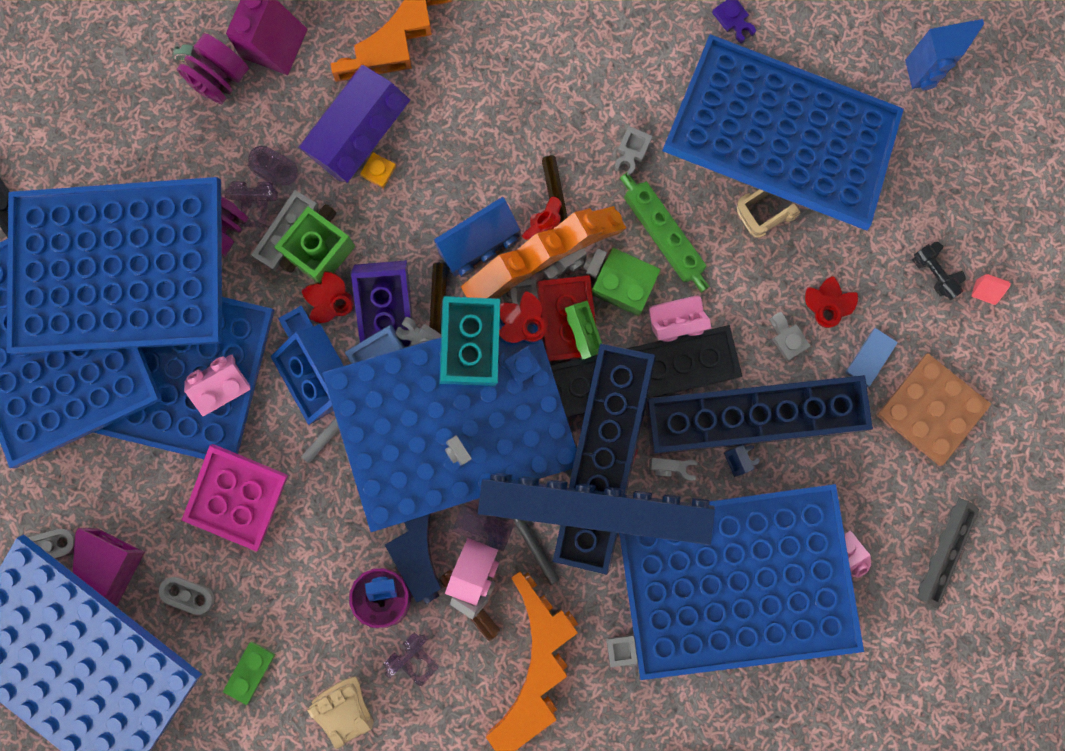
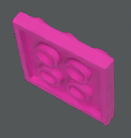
[182,444,289,552]

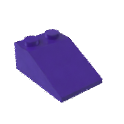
[351,260,412,346]

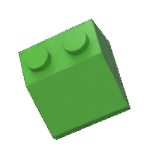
[274,206,356,283]
[592,248,661,316]

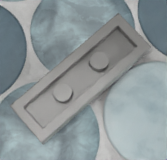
[251,190,318,271]

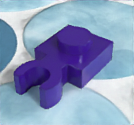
[712,0,756,44]

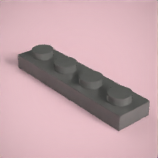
[917,498,979,609]

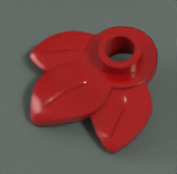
[522,197,562,240]
[302,271,354,323]
[805,276,858,328]
[499,291,546,343]

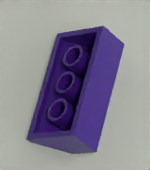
[298,65,410,183]

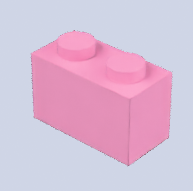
[445,538,499,606]

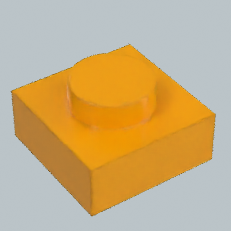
[360,152,396,189]

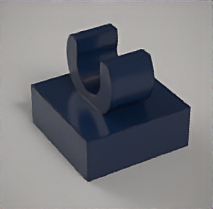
[724,444,760,477]

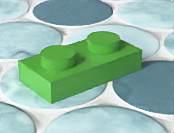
[565,301,602,359]
[223,641,276,705]

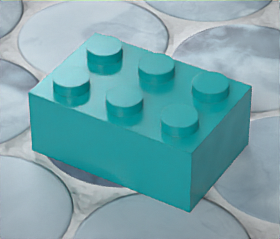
[439,296,500,386]

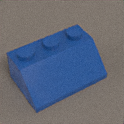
[905,19,984,91]
[434,197,521,278]
[270,324,344,425]

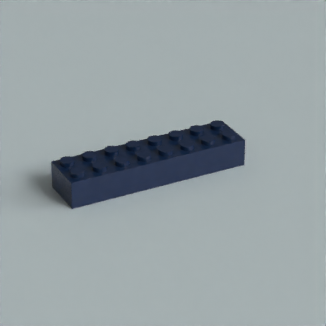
[552,343,656,575]
[646,375,873,455]
[478,473,715,545]

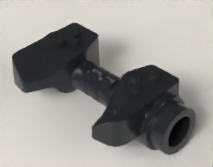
[912,242,966,300]

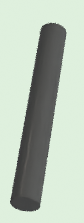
[513,519,560,586]

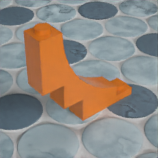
[330,0,452,82]

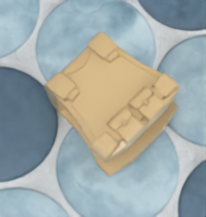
[737,189,801,238]
[307,676,374,749]

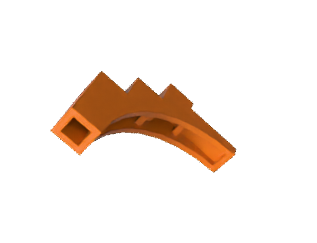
[461,206,627,299]
[486,571,578,751]

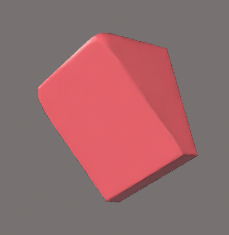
[972,274,1011,305]

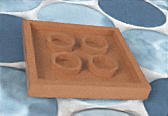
[877,353,991,466]

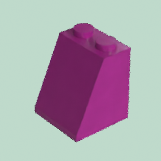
[226,0,308,75]
[73,528,145,607]

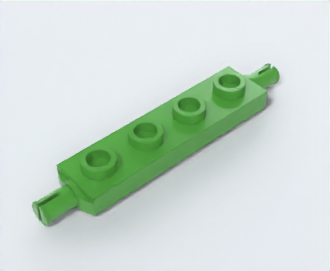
[620,172,710,293]

